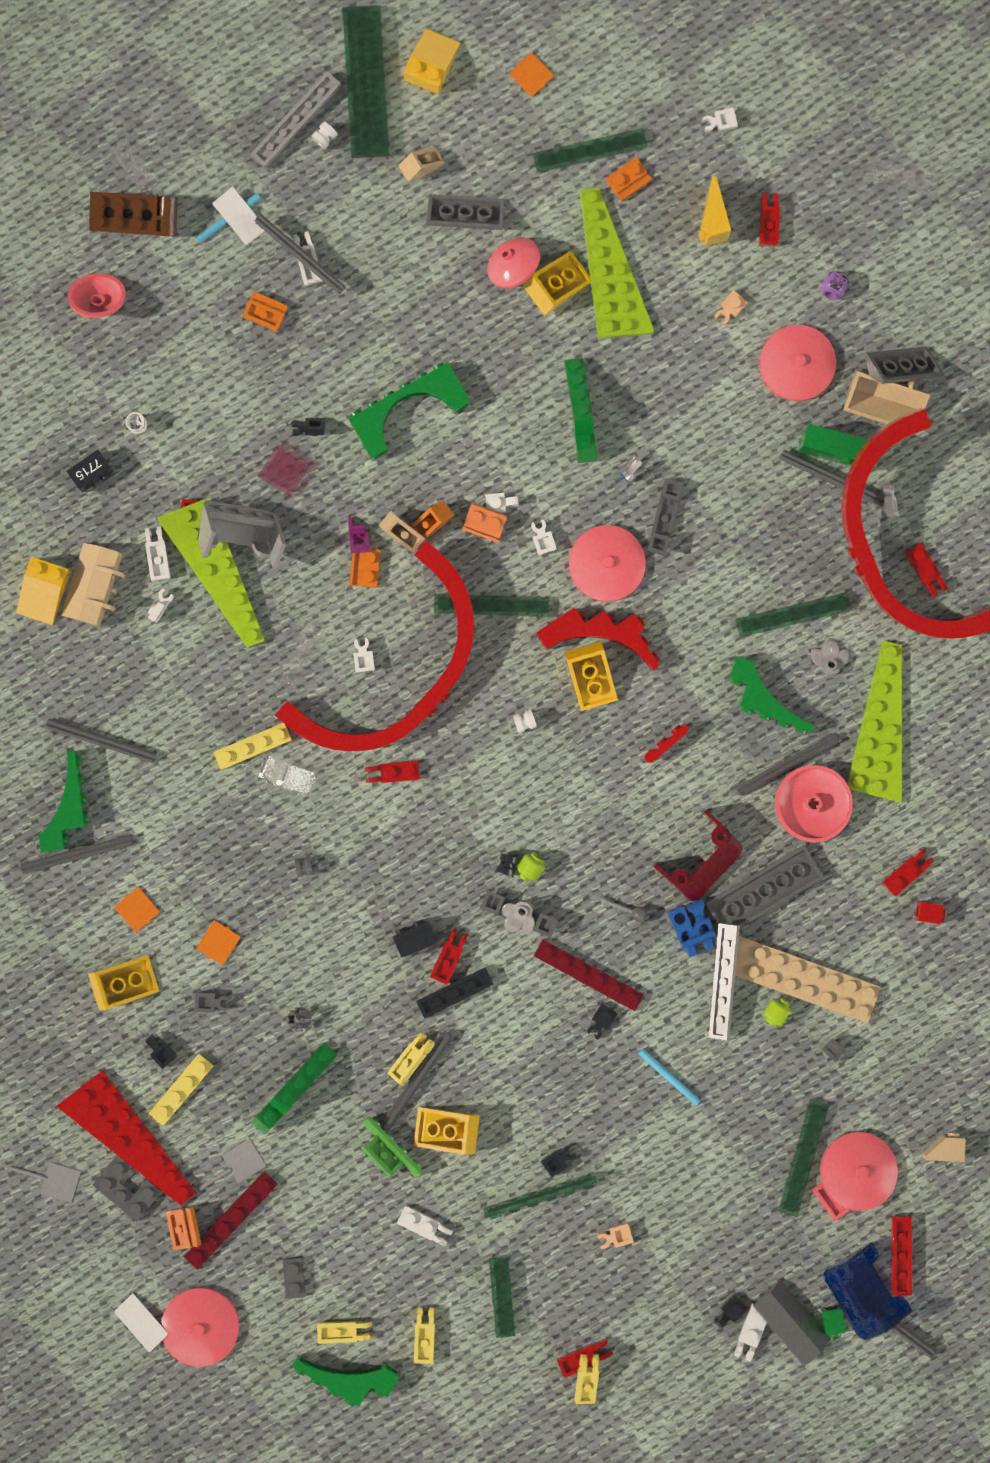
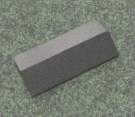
[426,194,505,230]
[865,346,945,384]
[753,1279,830,1366]

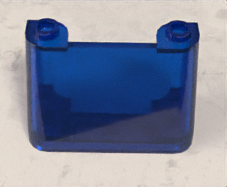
[823,1242,913,1340]

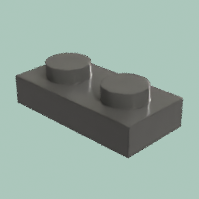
[282,1257,306,1299]

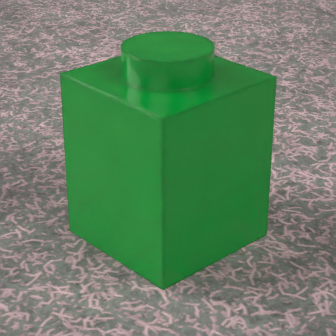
[820,1305,846,1337]

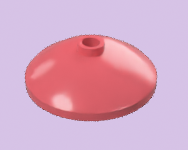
[488,237,540,289]
[68,273,126,318]

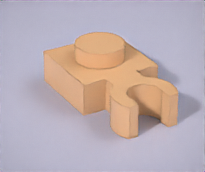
[715,290,748,326]
[597,1222,633,1249]

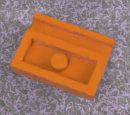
[605,157,652,202]
[242,291,288,333]
[462,502,508,543]
[349,549,381,588]
[166,1206,201,1250]

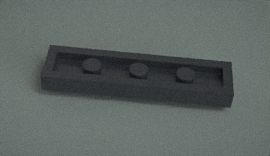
[416,967,494,1019]

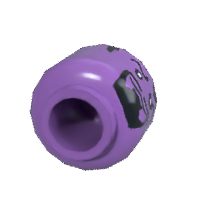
[821,271,849,300]

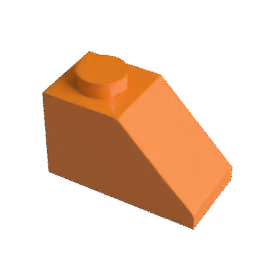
[411,500,455,541]

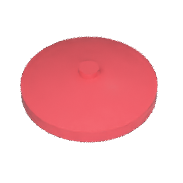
[760,325,836,401]
[569,525,646,602]
[775,765,853,842]
[820,1132,898,1211]
[161,1287,239,1367]

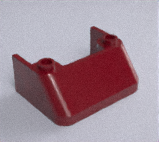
[651,809,742,901]

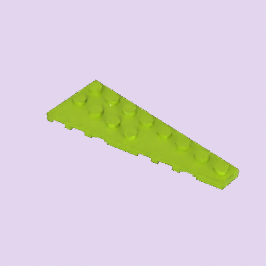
[579,188,654,339]
[157,497,265,648]
[847,640,902,803]

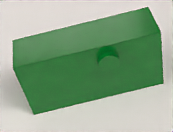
[797,424,879,470]

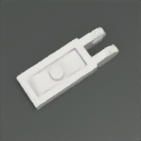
[293,231,323,287]
[145,526,171,582]
[397,1205,453,1246]
[734,1303,766,1362]

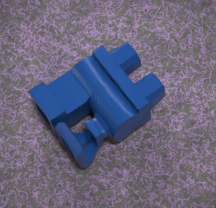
[666,899,716,957]

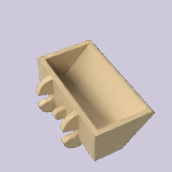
[843,369,930,424]
[61,543,126,627]

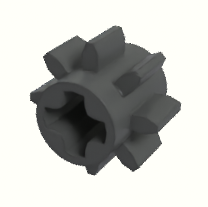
[287,1007,311,1032]

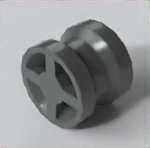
[295,856,314,877]
[822,1038,847,1063]

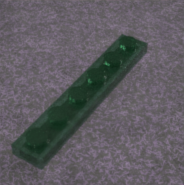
[533,128,647,173]
[735,592,851,638]
[434,594,549,617]
[778,1099,829,1217]
[483,1173,597,1219]

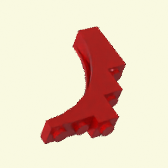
[536,607,660,671]

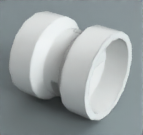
[311,122,338,149]
[126,412,147,434]
[513,710,537,733]

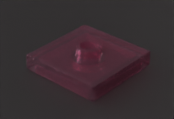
[258,445,310,497]

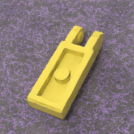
[388,1032,435,1086]
[414,1307,435,1364]
[317,1321,372,1344]
[574,1354,599,1404]

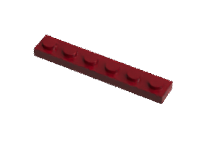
[533,939,644,1011]
[183,1171,278,1270]

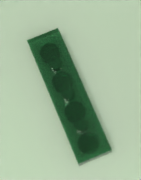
[489,1256,515,1338]

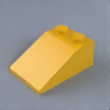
[403,29,461,95]
[698,176,731,247]
[523,251,591,316]
[16,557,72,625]
[564,641,618,711]
[88,955,160,1010]
[414,1107,480,1155]

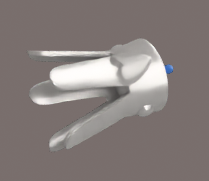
[619,455,647,483]

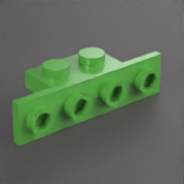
[362,1116,423,1178]

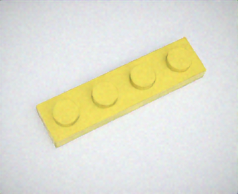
[213,723,292,770]
[149,1053,214,1126]

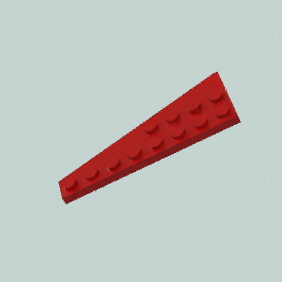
[57,1070,197,1206]

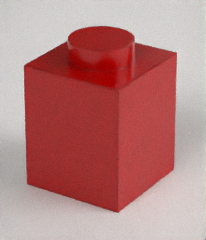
[915,901,946,924]

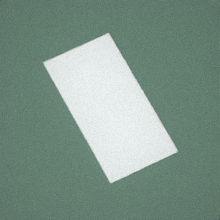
[212,187,264,245]
[115,1293,168,1353]

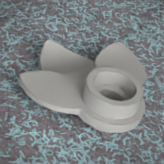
[811,639,849,676]
[500,901,535,935]

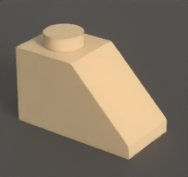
[399,147,445,182]
[379,511,425,553]
[922,1132,966,1162]

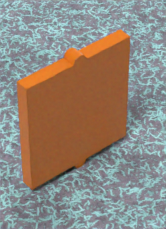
[509,52,554,97]
[114,886,160,933]
[196,920,241,966]

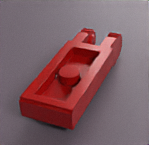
[759,193,780,246]
[904,543,948,597]
[644,724,690,763]
[365,760,420,783]
[882,848,935,897]
[430,928,468,985]
[557,1339,613,1378]

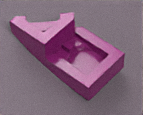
[348,517,370,553]

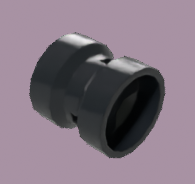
[496,853,519,877]

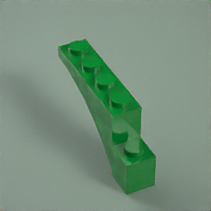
[564,358,597,463]
[728,656,815,735]
[38,751,90,852]
[251,1042,338,1134]
[292,1355,400,1407]

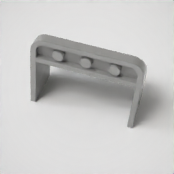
[198,501,286,569]

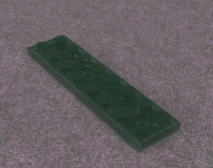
[342,5,389,159]

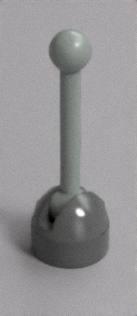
[601,897,647,923]

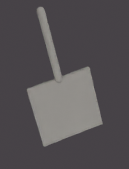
[198,1138,267,1190]
[10,1162,81,1203]

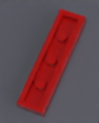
[891,1216,912,1296]

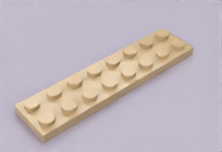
[735,936,881,1023]

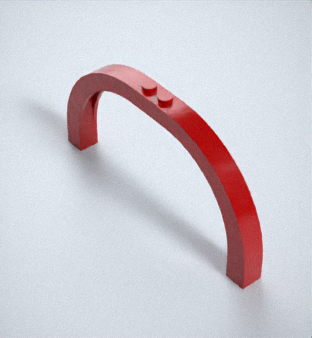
[841,408,990,639]
[275,541,474,751]

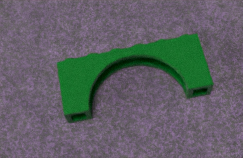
[349,362,471,461]

